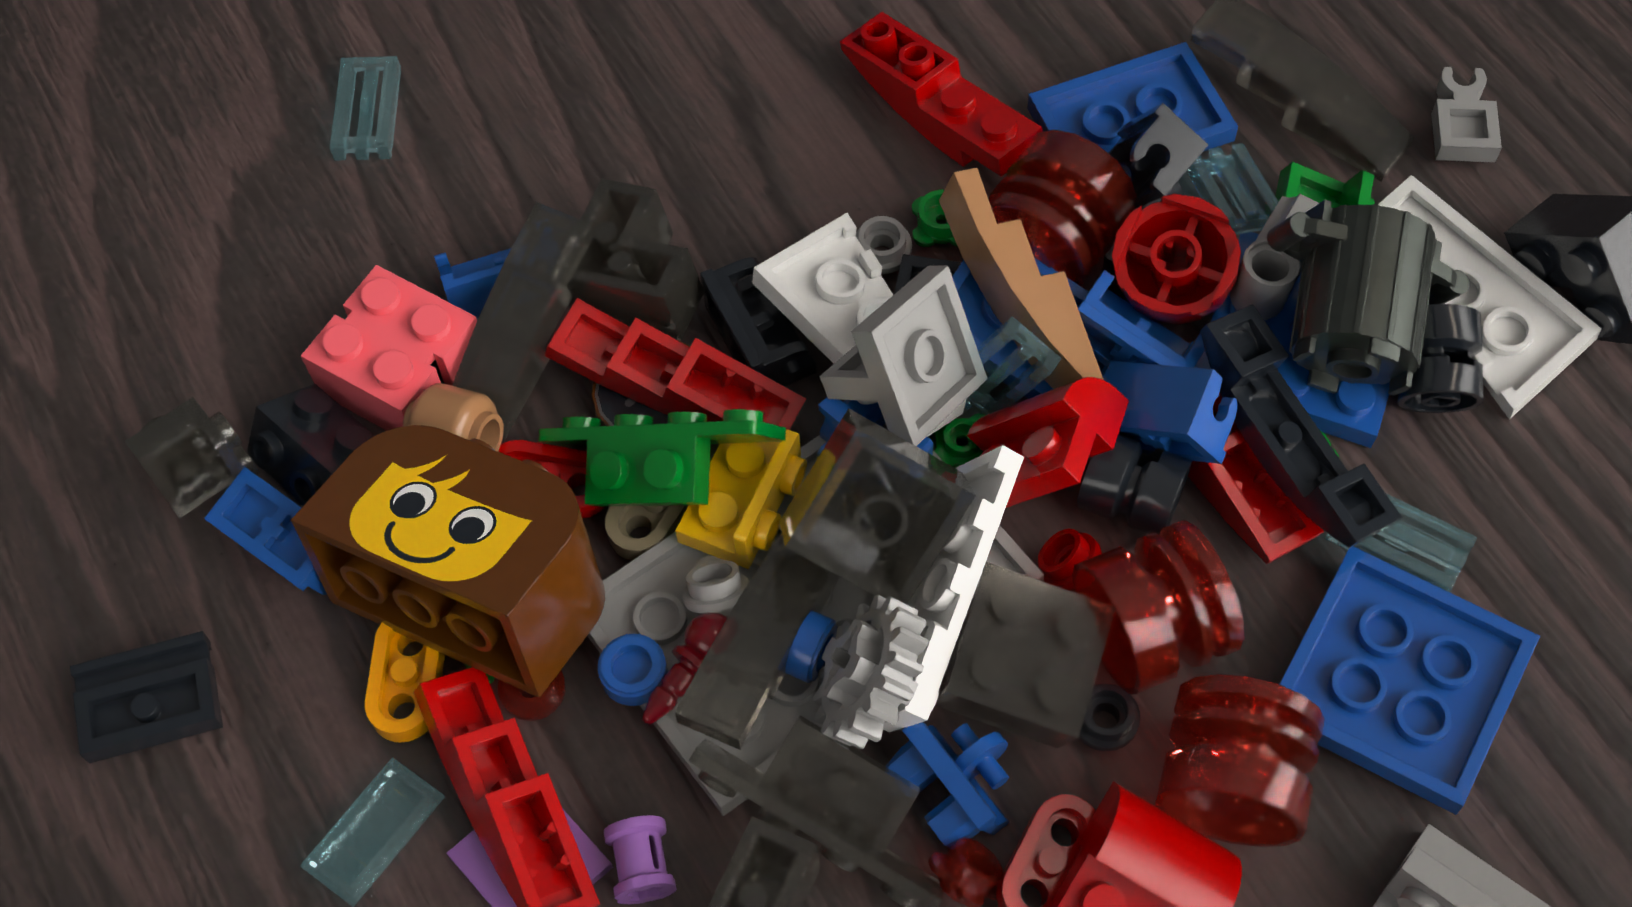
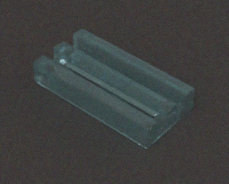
[330,56,401,161]
[1186,143,1279,235]
[964,316,1061,415]
[1325,494,1477,592]

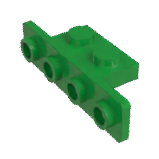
[538,409,786,507]

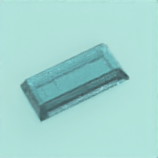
[300,757,445,907]

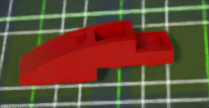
[840,12,1044,177]

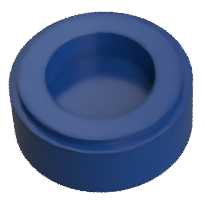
[785,611,838,683]
[598,634,668,706]

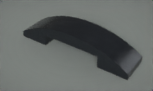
[1200,304,1403,548]

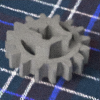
[813,595,928,749]

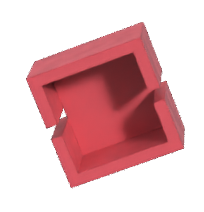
[301,265,489,431]

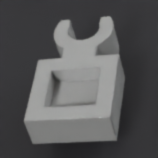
[1431,67,1502,162]

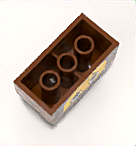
[291,425,605,698]

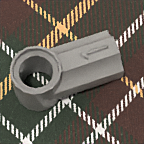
[1230,194,1319,320]

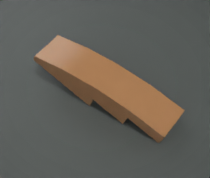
[939,168,1103,389]

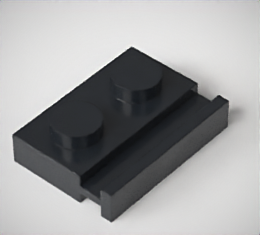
[70,631,223,764]

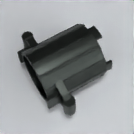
[1267,199,1470,395]

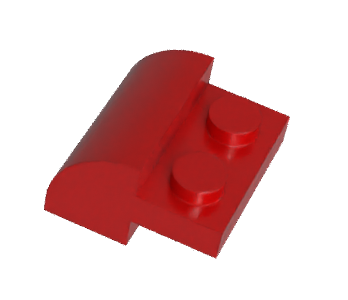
[967,377,1129,508]
[1049,781,1242,907]

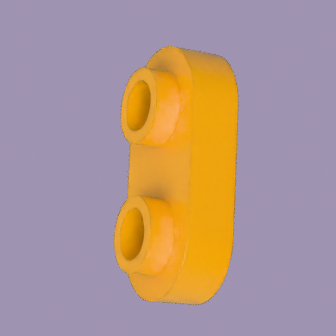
[365,623,445,743]

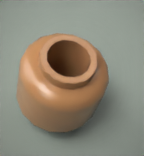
[403,383,504,451]

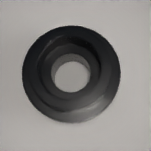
[1071,684,1140,751]

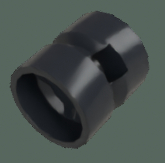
[1398,304,1484,413]
[1076,434,1192,539]

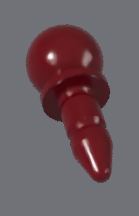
[642,613,739,725]

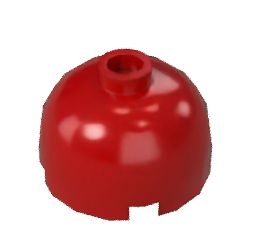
[1112,194,1241,325]

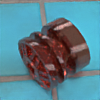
[988,130,1137,286]
[1072,519,1245,695]
[1155,674,1325,847]

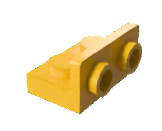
[675,429,807,569]

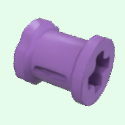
[604,815,677,904]

